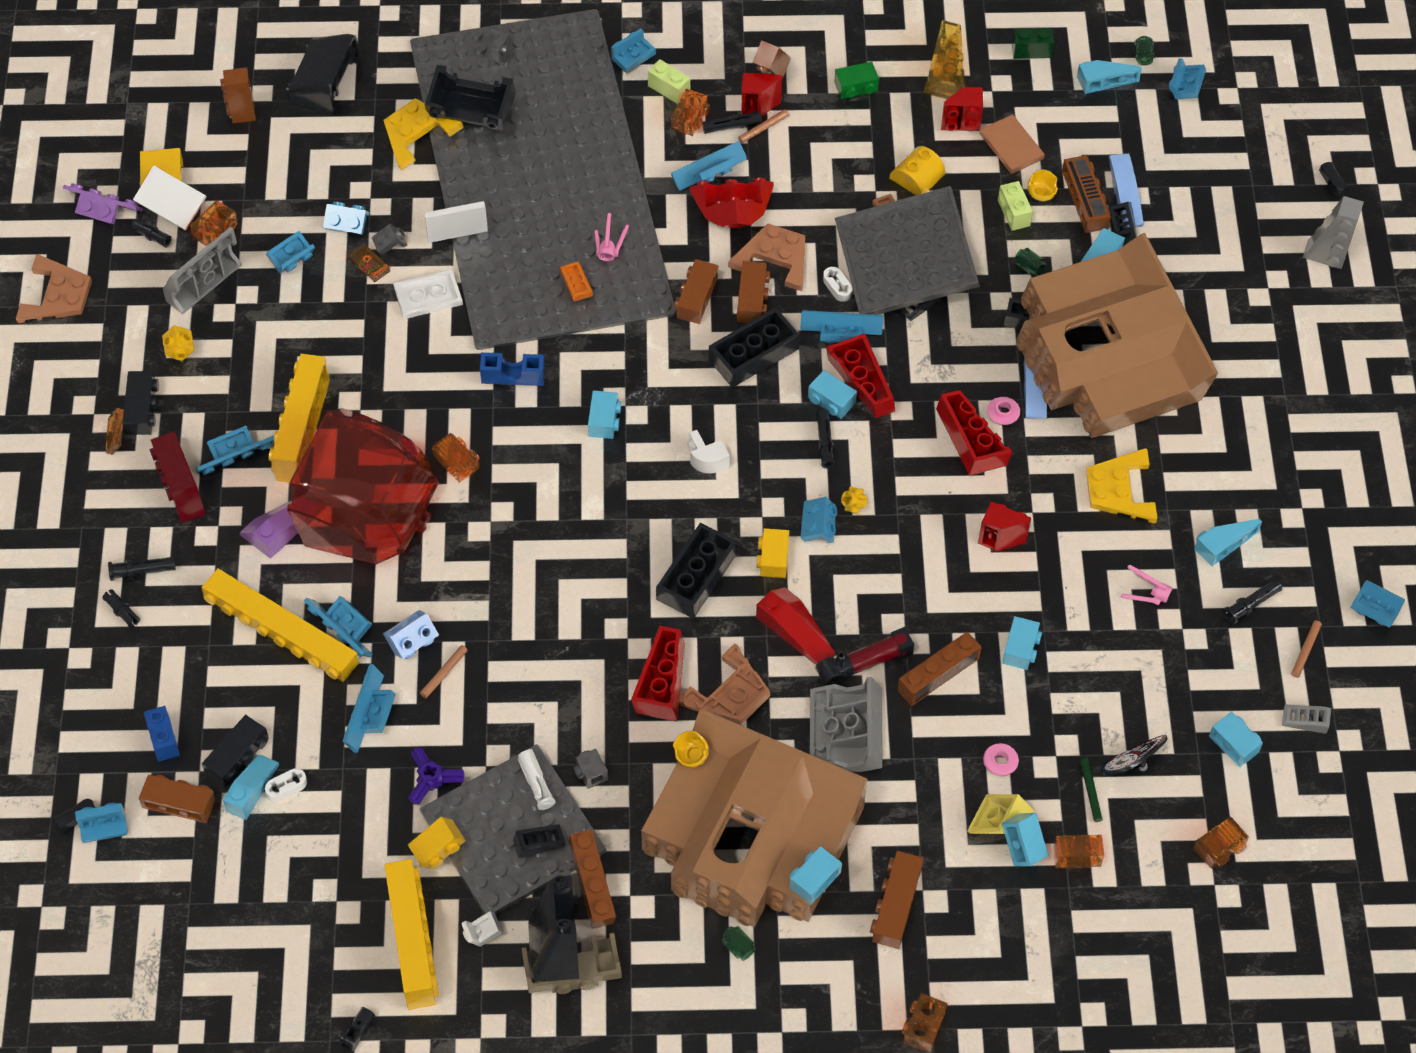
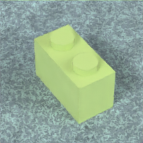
[648,59,690,105]

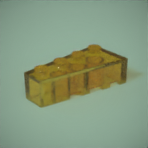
[923,20,965,99]

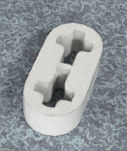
[823,267,852,302]
[265,769,307,802]

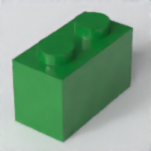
[834,62,879,99]

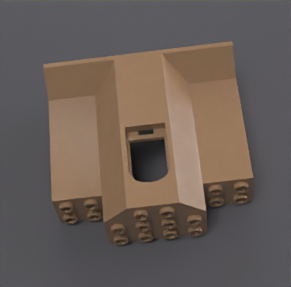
[1016,233,1218,438]
[641,709,867,927]

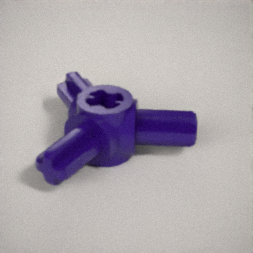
[408,747,465,805]

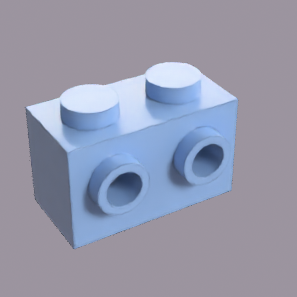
[383,610,439,659]

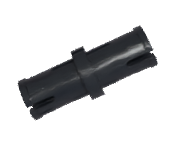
[132,218,172,247]
[102,589,140,628]

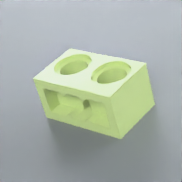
[998,181,1033,231]

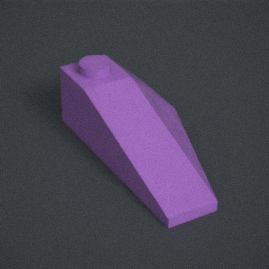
[240,492,328,559]

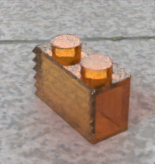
[432,433,480,483]
[1194,816,1249,869]

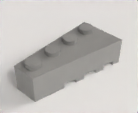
[1302,196,1364,269]

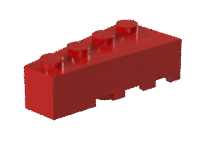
[826,333,895,418]
[936,390,1012,476]
[631,626,685,722]

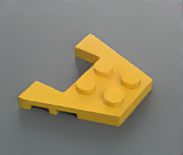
[383,98,464,170]
[1086,449,1157,523]

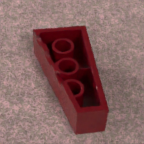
[149,431,206,523]

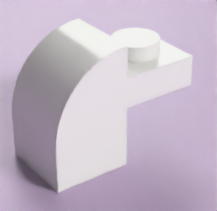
[687,430,730,473]

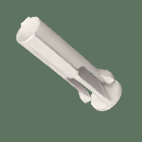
[518,749,556,810]

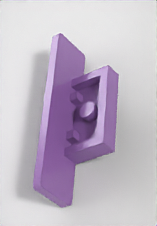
[63,183,143,224]

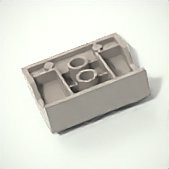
[163,227,242,314]
[810,677,882,772]

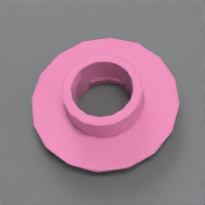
[987,397,1020,425]
[983,743,1019,776]

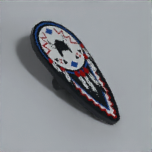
[1101,735,1168,775]

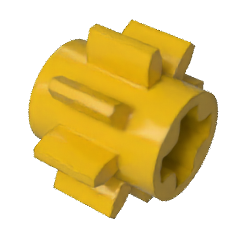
[841,486,868,514]

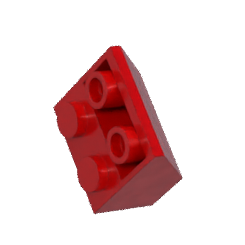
[741,73,782,117]
[941,87,983,131]
[978,502,1031,552]

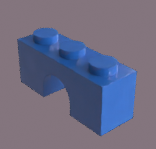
[480,352,545,386]

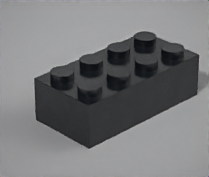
[708,307,800,388]
[656,523,738,619]

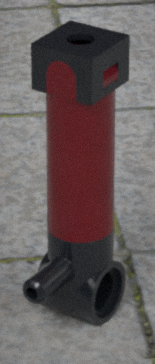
[815,627,914,686]

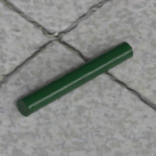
[1080,757,1103,822]

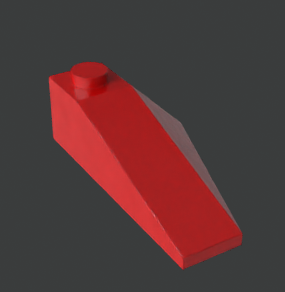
[756,587,836,665]

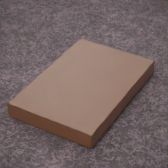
[979,115,1045,174]

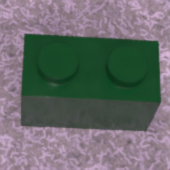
[1012,28,1054,59]

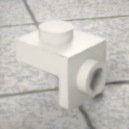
[462,911,503,947]

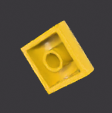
[890,146,945,195]

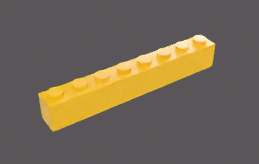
[202,568,359,682]

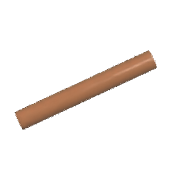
[738,109,789,143]
[1291,620,1322,678]
[420,645,468,699]

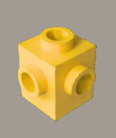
[162,325,194,361]

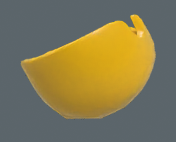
[1027,169,1058,202]
[673,731,709,768]

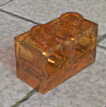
[671,89,710,136]
[190,200,238,246]
[1053,835,1104,868]
[901,993,948,1053]

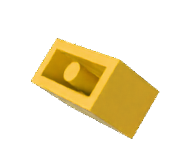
[756,528,789,578]
[408,816,466,869]

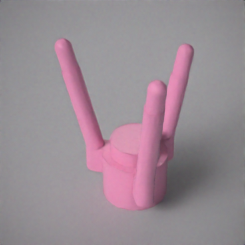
[594,213,629,261]
[1121,565,1173,605]

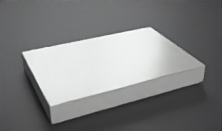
[133,166,206,231]
[424,201,488,243]
[393,269,463,319]

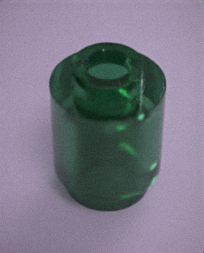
[1134,36,1155,66]
[1015,248,1046,276]
[722,926,756,961]

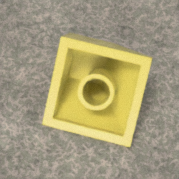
[967,794,1034,834]

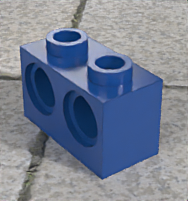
[144,706,180,762]

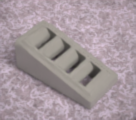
[1282,704,1331,734]

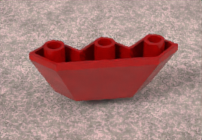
[689,178,774,228]

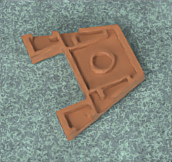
[728,224,805,291]
[16,254,92,323]
[679,643,771,725]

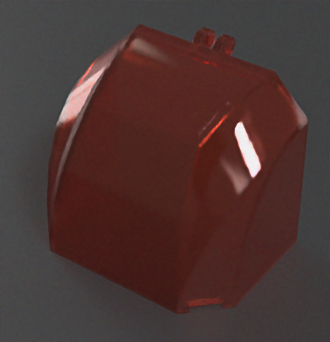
[287,408,439,564]

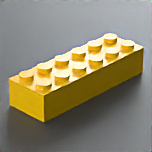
[269,354,330,484]
[384,859,439,1010]

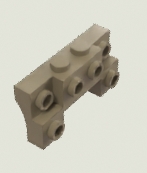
[522,933,622,994]

